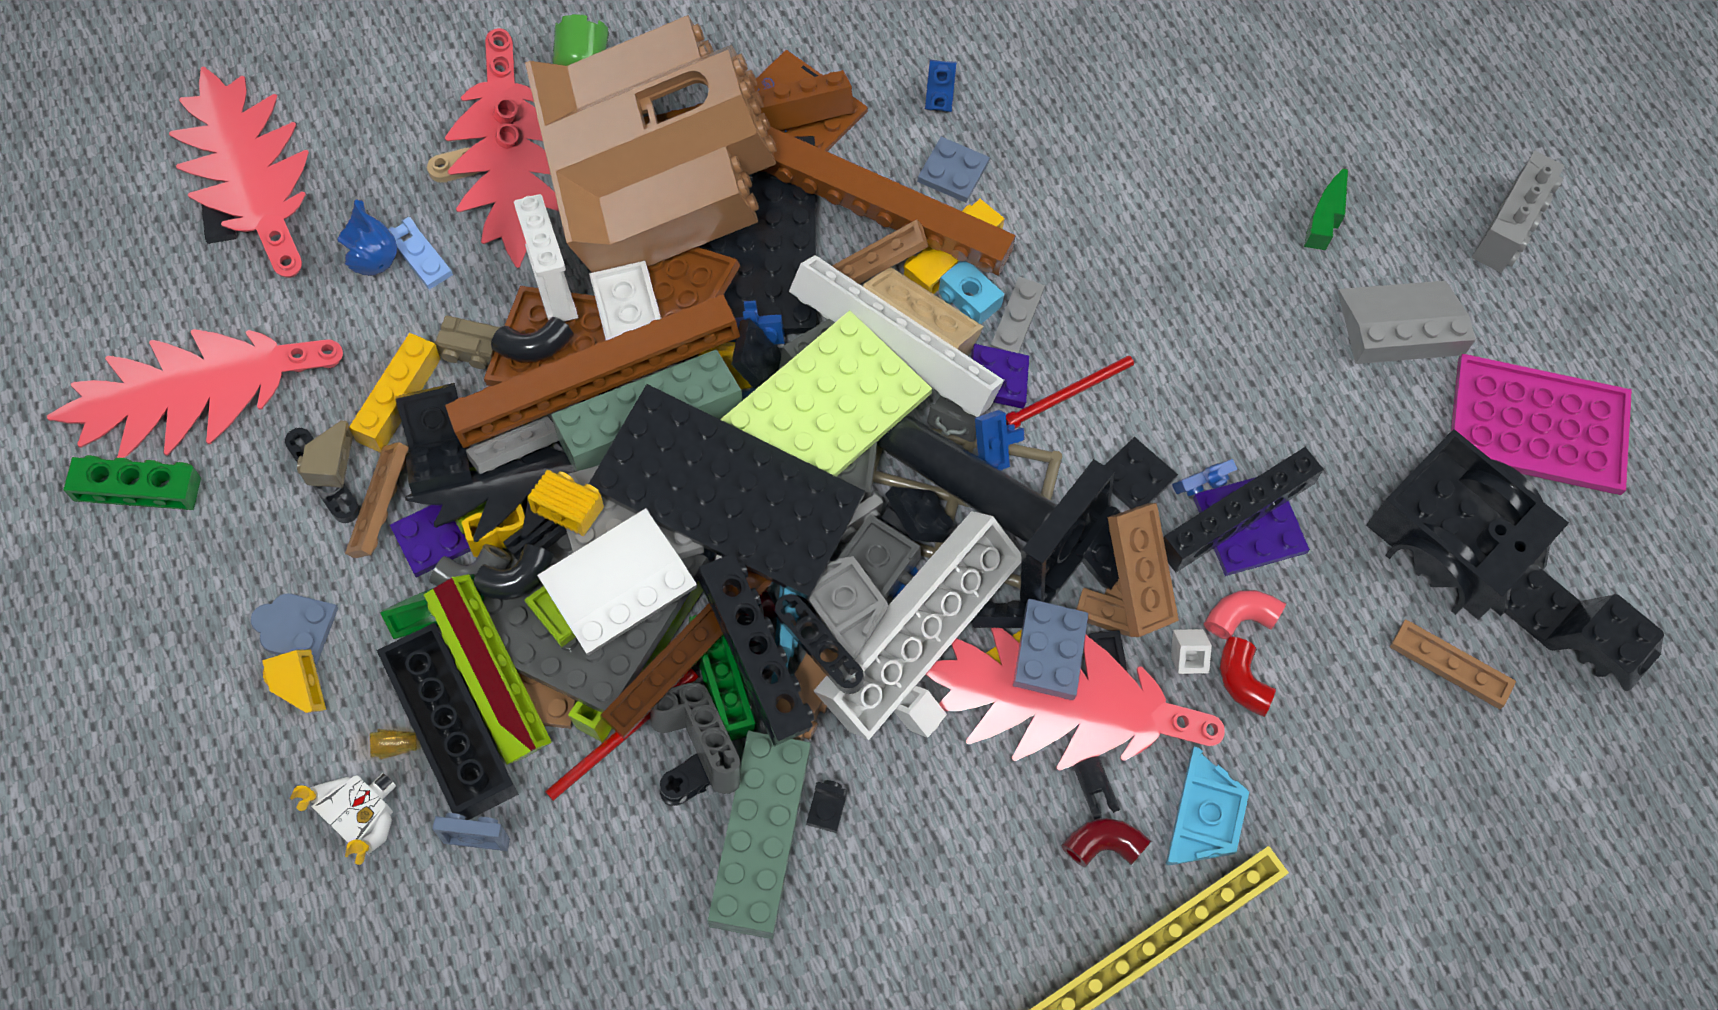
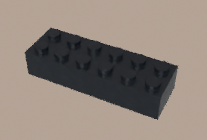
[376,622,519,820]

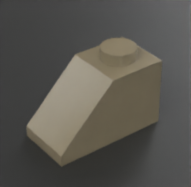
[297,420,353,488]

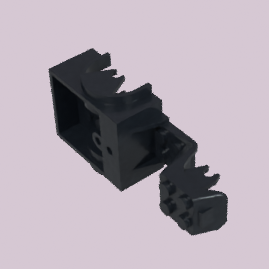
[1366,429,1664,691]

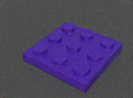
[1193,477,1310,576]

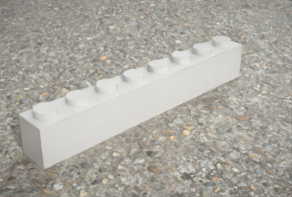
[789,255,1004,417]

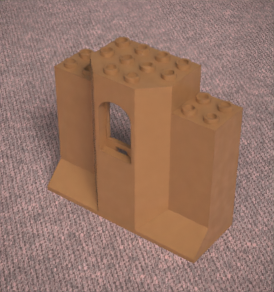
[525,15,777,273]

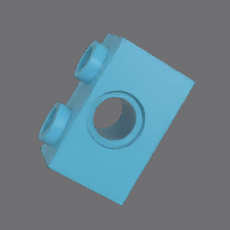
[939,261,1005,324]

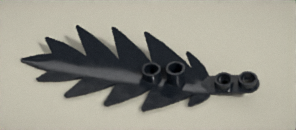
[405,441,575,542]

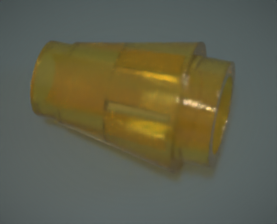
[370,729,417,760]

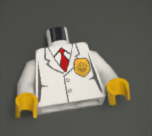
[290,773,396,865]

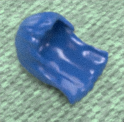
[337,199,397,276]

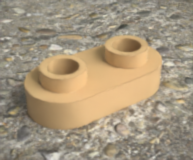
[427,148,479,182]

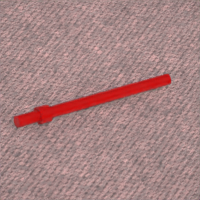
[1006,355,1134,429]
[545,669,699,801]

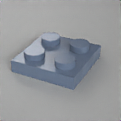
[917,136,990,203]
[433,813,510,851]

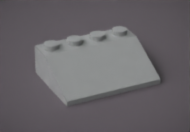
[1338,281,1476,364]

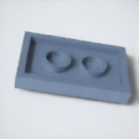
[1013,599,1088,701]

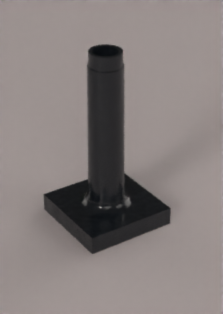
[877,415,1114,604]

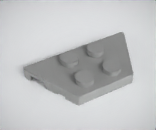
[807,556,888,660]

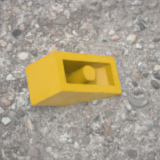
[262,650,326,713]

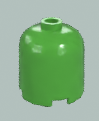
[553,14,609,66]

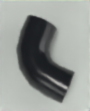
[491,317,574,363]
[474,544,554,600]

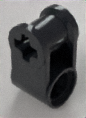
[660,753,711,806]

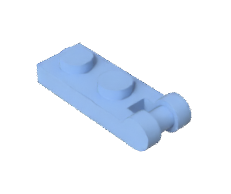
[388,217,453,290]

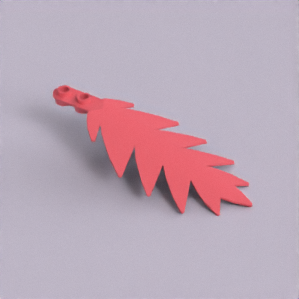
[445,28,559,268]
[169,66,309,278]
[47,329,343,458]
[925,628,1225,771]

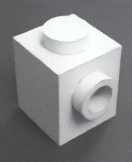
[1171,629,1212,674]
[894,686,947,738]

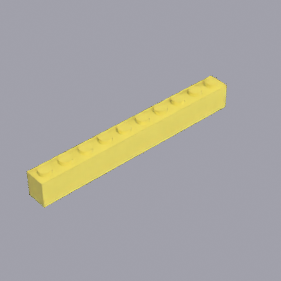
[1030,846,1289,1010]

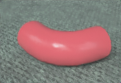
[1204,590,1286,639]

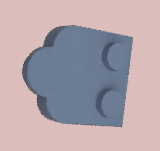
[251,593,338,665]

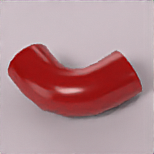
[1220,637,1276,717]

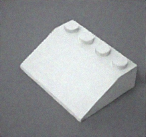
[537,508,697,656]

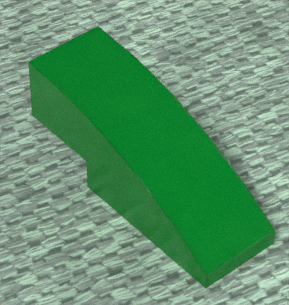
[1304,169,1348,250]
[380,574,484,639]

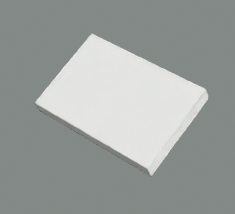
[589,261,661,340]

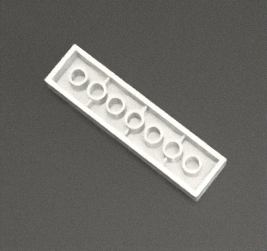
[814,511,1021,740]

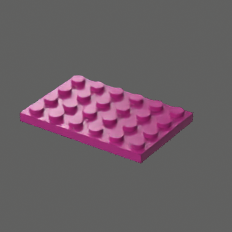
[1451,354,1632,495]

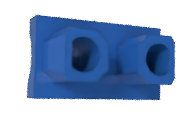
[925,59,957,112]

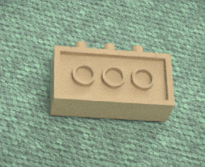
[863,267,984,356]

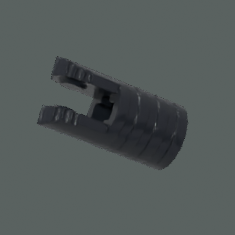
[1073,756,1120,820]

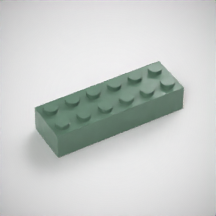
[551,349,743,472]
[708,731,811,939]

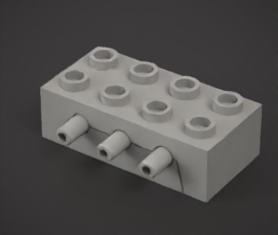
[1471,151,1565,273]

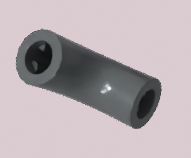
[429,544,511,586]

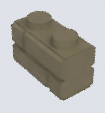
[435,315,500,369]

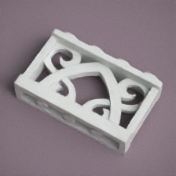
[514,194,578,321]

